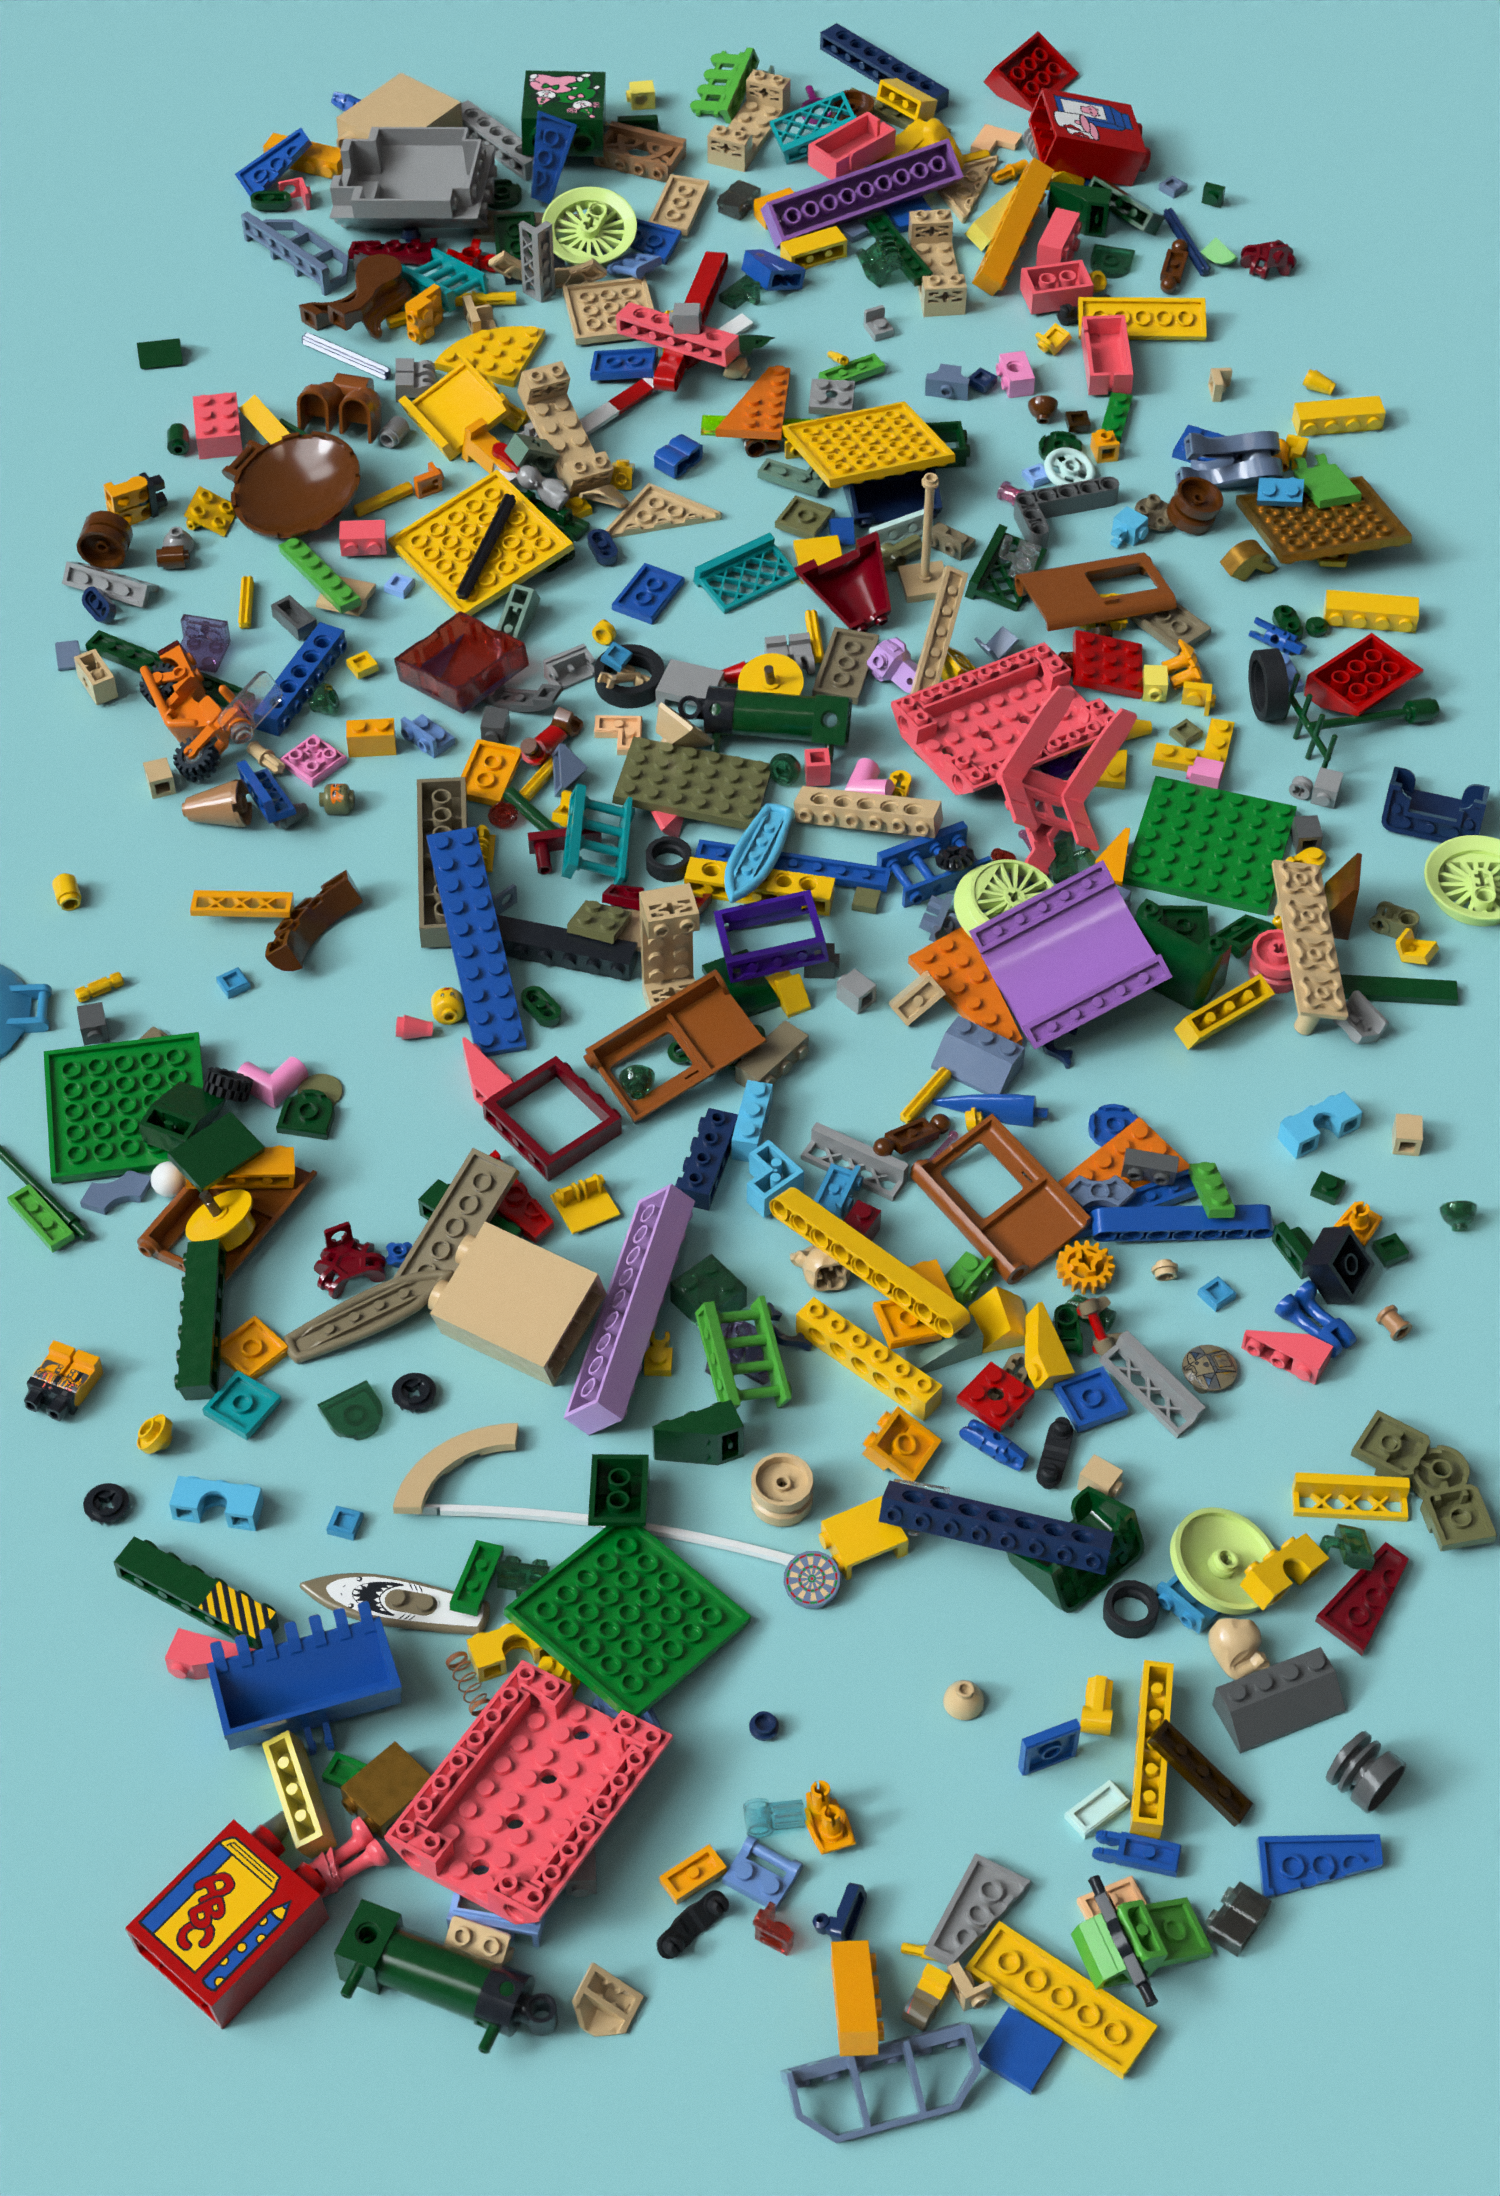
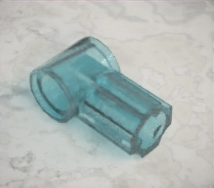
[743,1798,805,1838]

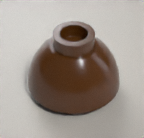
[1028,395,1058,424]

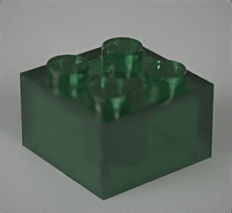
[670,1254,747,1328]

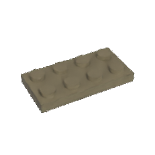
[812,627,879,705]

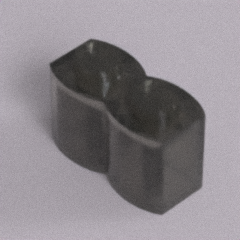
[717,180,761,220]
[1205,1881,1272,1957]

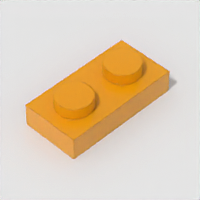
[659,1844,727,1905]

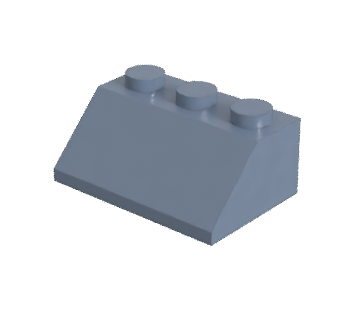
[931,1016,1025,1094]

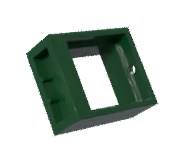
[926,421,970,469]

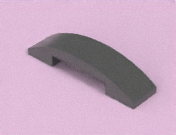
[479,679,563,712]

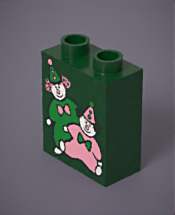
[521,70,606,157]

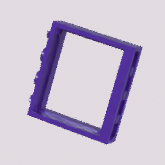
[713,890,829,983]

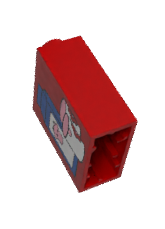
[1028,87,1151,187]

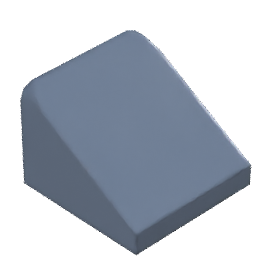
[55,640,81,671]

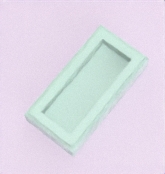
[1064,1779,1130,1840]

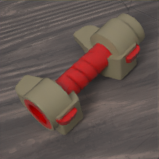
[1076,1296,1123,1356]

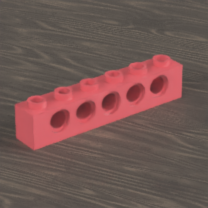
[616,302,740,367]

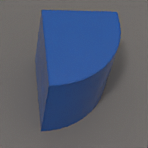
[829,517,855,545]

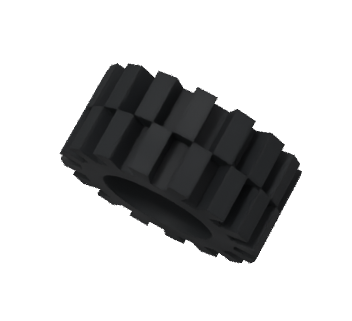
[202,1067,254,1102]

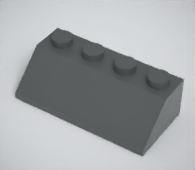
[1212,1647,1345,1754]

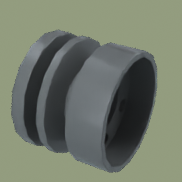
[1325,1731,1406,1814]

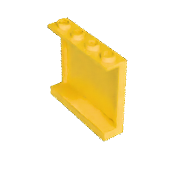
[398,352,512,461]

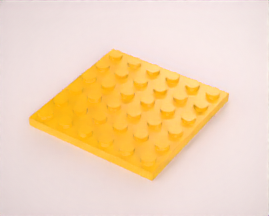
[782,401,955,488]
[388,470,575,621]

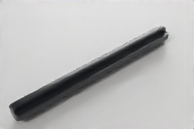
[456,493,516,600]

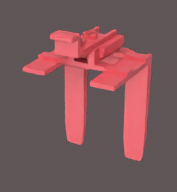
[995,685,1137,876]

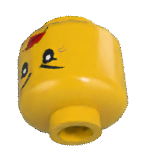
[431,987,465,1025]

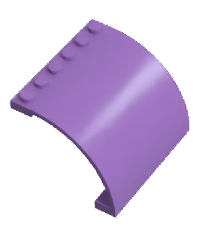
[969,860,1172,1049]

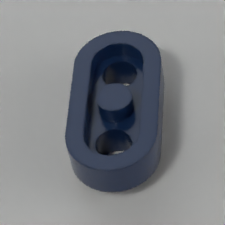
[587,529,618,565]
[82,586,116,624]

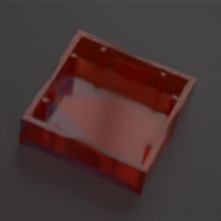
[394,611,529,714]

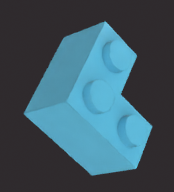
[747,1140,804,1218]

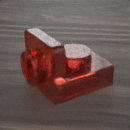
[753,1901,794,1956]

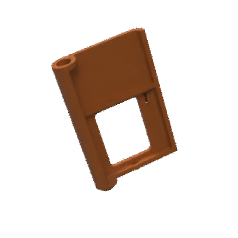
[1015,552,1177,632]
[583,969,767,1123]
[137,1166,317,1283]

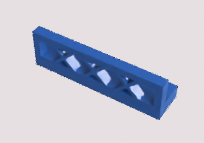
[236,760,296,824]

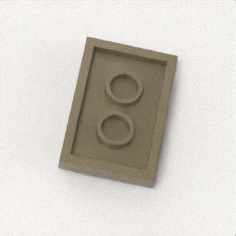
[1129,602,1211,655]

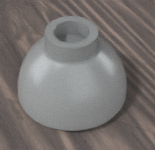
[163,527,194,553]

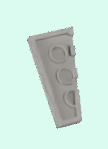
[924,1853,1031,1966]

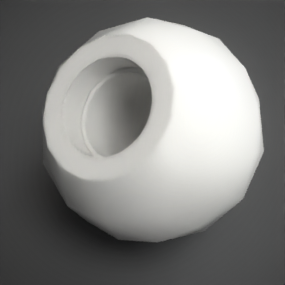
[151,1161,186,1198]

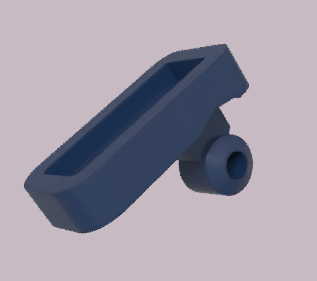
[812,1882,867,1942]

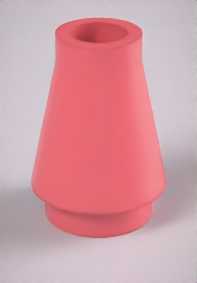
[396,1015,433,1040]

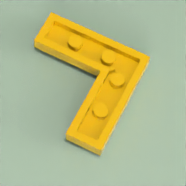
[1152,718,1235,778]

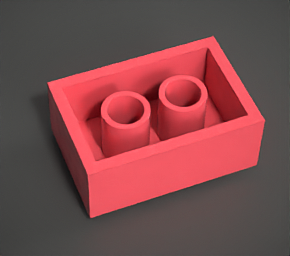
[1036,208,1082,266]
[1020,260,1094,315]
[193,392,243,460]

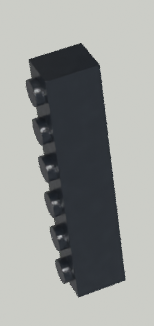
[496,915,638,981]

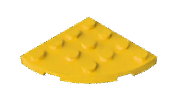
[434,326,545,388]

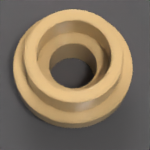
[1151,1259,1179,1281]

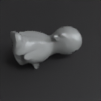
[517,465,570,512]

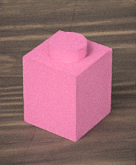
[1186,756,1224,789]

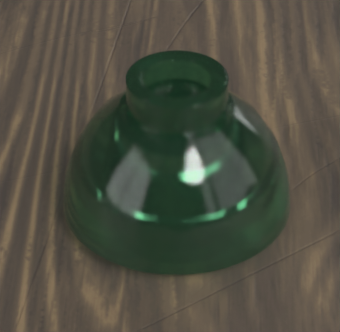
[308,682,340,715]
[769,753,801,786]
[619,1065,655,1099]
[1439,1201,1477,1232]

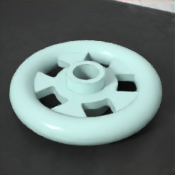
[1044,447,1095,486]

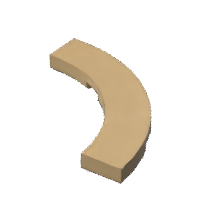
[488,251,607,288]
[393,1423,519,1514]

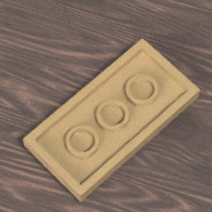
[648,174,710,236]

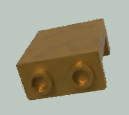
[340,1741,431,1840]

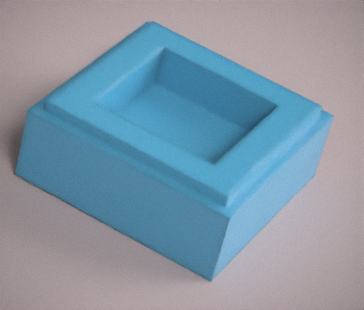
[600,641,633,673]
[216,967,251,999]
[1197,1276,1237,1312]
[326,1505,364,1541]

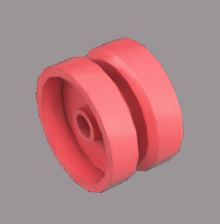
[1248,929,1294,994]

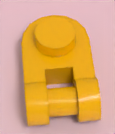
[1285,847,1326,869]

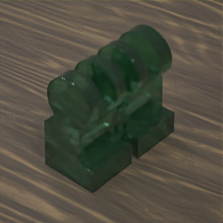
[856,232,903,288]

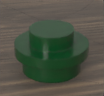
[1305,617,1329,638]

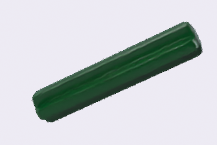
[503,787,558,831]

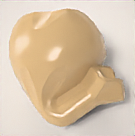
[790,1245,851,1291]
[1208,1618,1270,1680]

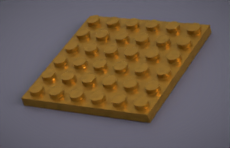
[1236,476,1412,564]

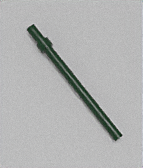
[0,1145,91,1241]

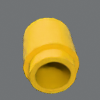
[52,873,82,911]

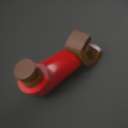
[520,706,583,766]

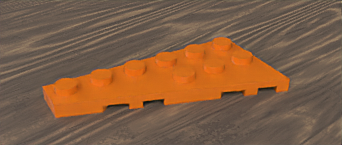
[715,365,790,440]
[908,926,1023,1046]
[1058,1117,1189,1189]

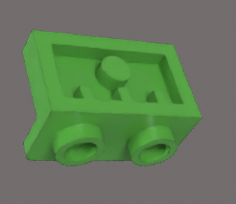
[945,1251,995,1306]

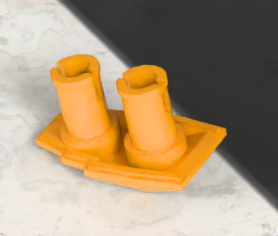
[1161,639,1204,690]
[1333,1201,1383,1246]
[804,1780,856,1855]

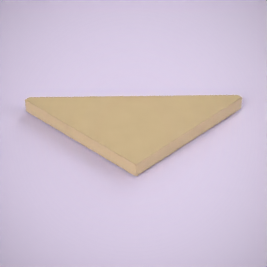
[937,155,998,224]
[605,483,722,538]

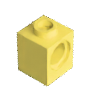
[626,80,655,111]
[1142,665,1168,702]

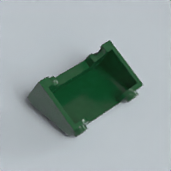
[1134,898,1232,1010]
[1007,1486,1145,1613]

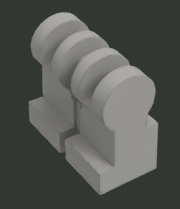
[395,358,435,402]
[764,632,815,675]

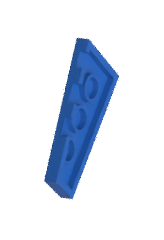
[530,110,577,204]
[235,127,312,196]
[1257,1834,1383,1900]

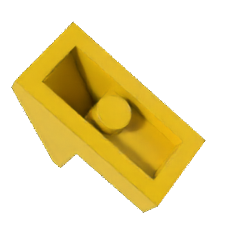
[765,970,811,1018]

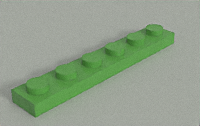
[278,537,362,614]

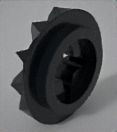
[935,845,975,871]
[392,1373,436,1413]
[83,1483,129,1525]

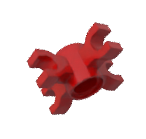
[446,238,496,273]

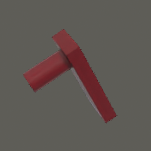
[528,828,602,875]

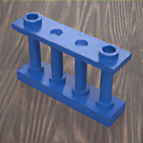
[877,821,992,908]

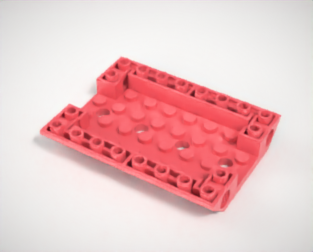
[891,642,1115,795]
[384,1660,673,1925]

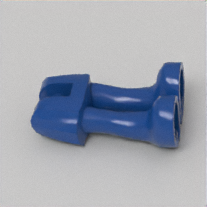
[1275,1280,1357,1358]

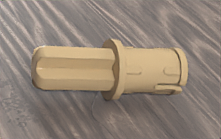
[247,741,285,774]

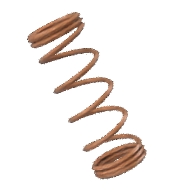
[445,1651,490,1716]

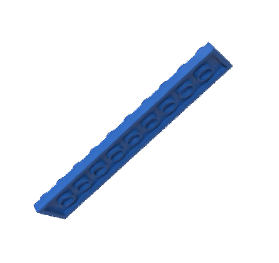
[427,826,527,1057]

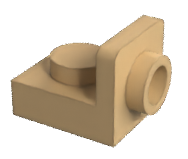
[1208,368,1232,402]
[947,1962,993,2011]

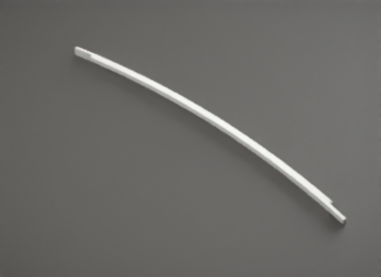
[414,1504,842,1578]

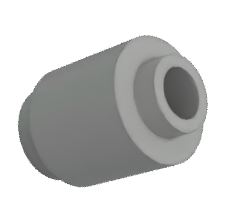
[379,416,410,448]

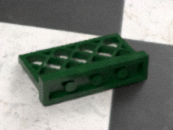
[964,524,1047,612]

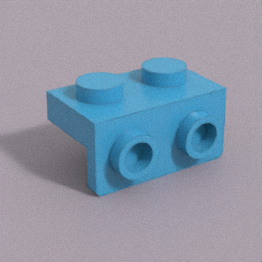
[1257,477,1304,507]
[814,1163,864,1219]
[1156,1575,1222,1634]

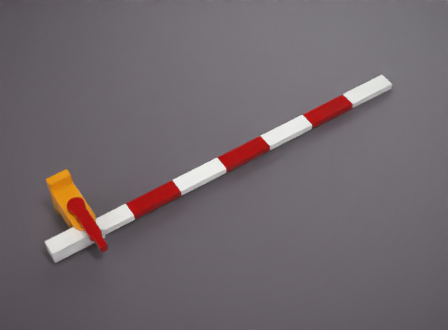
[461,313,753,486]

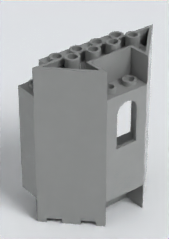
[330,127,497,229]

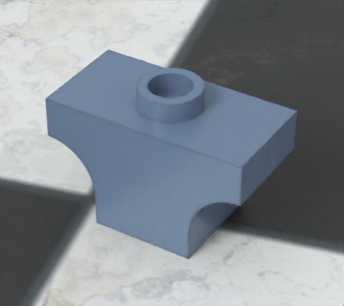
[925,364,970,401]

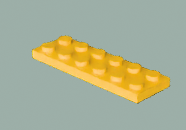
[1078,297,1207,340]
[964,1921,1157,2080]

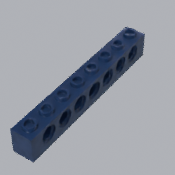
[820,23,949,115]
[879,1480,1115,1575]

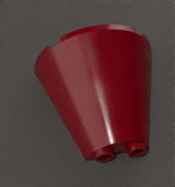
[794,531,891,632]

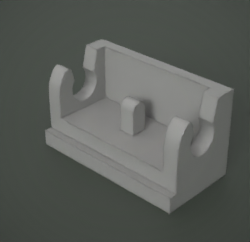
[543,643,595,690]

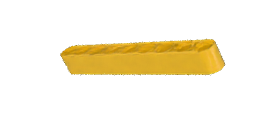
[769,1187,971,1338]

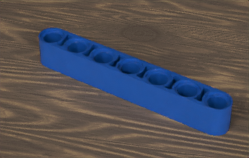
[1090,1204,1274,1242]

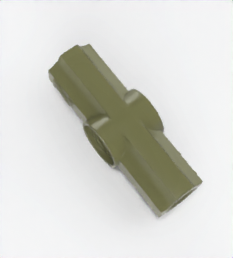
[881,534,922,572]

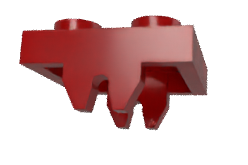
[956,1362,1035,1433]

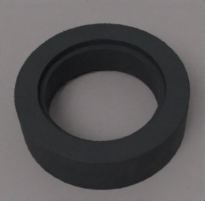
[594,644,664,709]
[1248,648,1289,721]

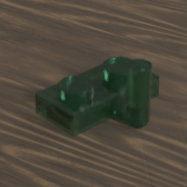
[719,275,762,310]
[1051,836,1096,884]
[1319,1523,1375,1570]

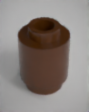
[156,545,190,569]

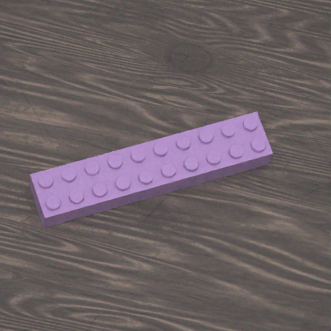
[564,1184,695,1435]

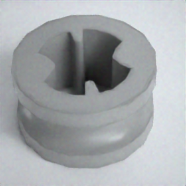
[1289,776,1313,800]

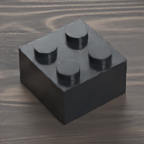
[1302,1226,1375,1304]

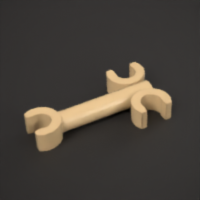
[597,664,650,689]

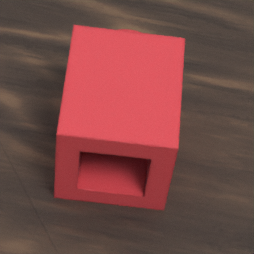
[804,748,831,786]

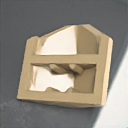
[579,484,630,508]
[572,1962,644,2037]

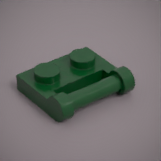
[1211,914,1277,959]

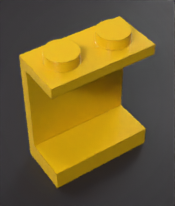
[818,1495,909,1581]

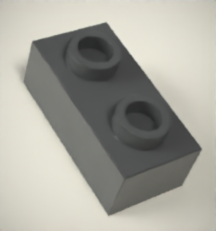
[271,595,317,641]
[1121,1148,1179,1186]

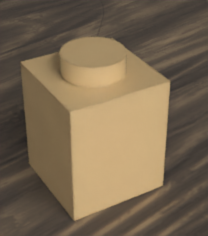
[143,757,176,799]
[1392,1113,1423,1156]
[1077,1454,1124,1498]

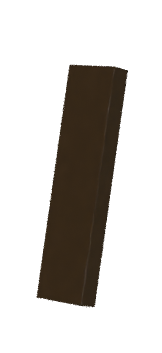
[1147,1719,1253,1827]

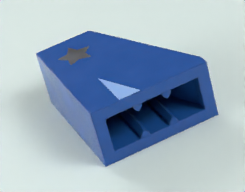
[741,249,806,291]

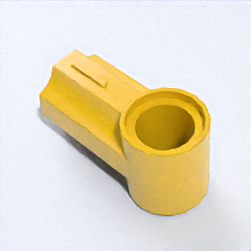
[1080,1675,1113,1736]

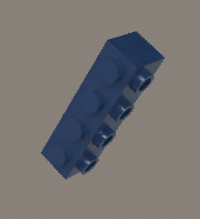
[675,1108,738,1211]

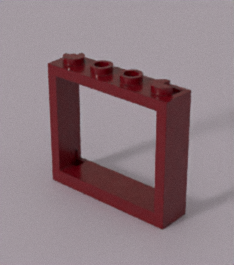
[482,1056,622,1182]

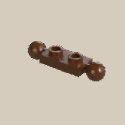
[1160,239,1188,294]
[873,1114,951,1156]

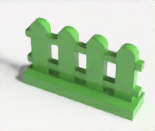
[690,47,760,123]

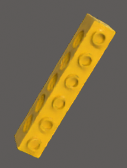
[684,857,835,916]
[796,1297,943,1421]
[1129,1660,1174,1840]

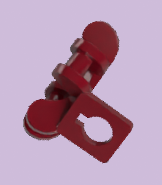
[1240,240,1296,279]
[314,1221,386,1299]

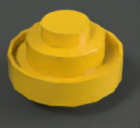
[137,1414,172,1454]

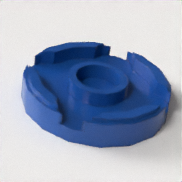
[1088,1104,1138,1147]

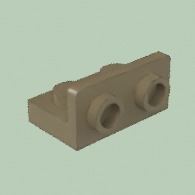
[931,522,976,561]

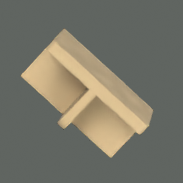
[462,295,497,334]
[888,970,946,1026]

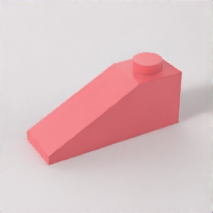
[165,1628,257,1680]

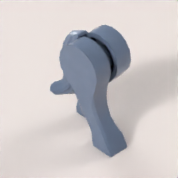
[1175,431,1284,489]

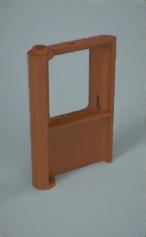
[910,1114,1091,1285]

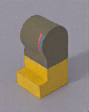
[901,1963,953,2032]

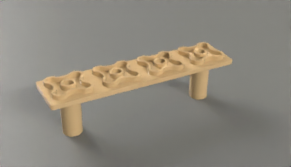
[1271,860,1348,1035]

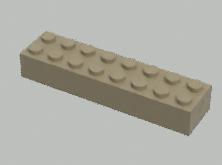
[417,777,468,948]

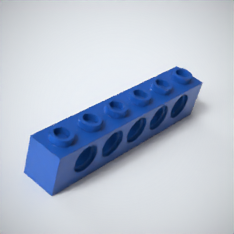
[252,622,347,737]

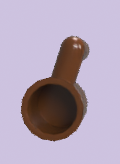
[741,438,780,458]

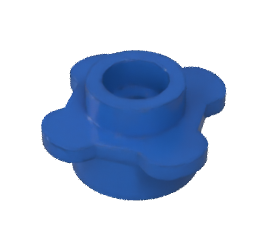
[386,1242,412,1268]

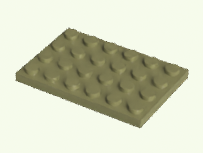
[612,736,773,830]

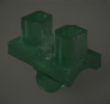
[497,1555,550,1598]

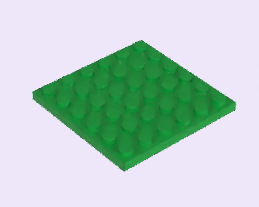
[1122,776,1297,916]
[44,1032,204,1184]
[504,1526,751,1718]

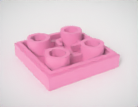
[279,734,347,788]

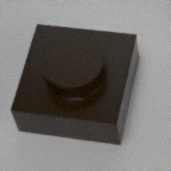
[1065,410,1091,433]

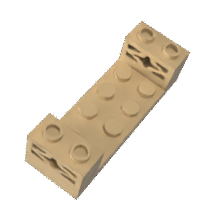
[707,70,790,172]
[908,209,967,317]
[517,361,614,499]
[639,883,700,1010]

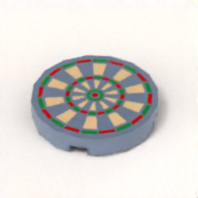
[784,1551,841,1609]

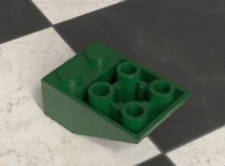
[1047,182,1112,238]
[139,1081,227,1152]
[652,1400,744,1465]

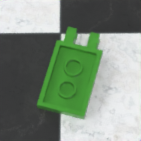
[1293,453,1362,509]

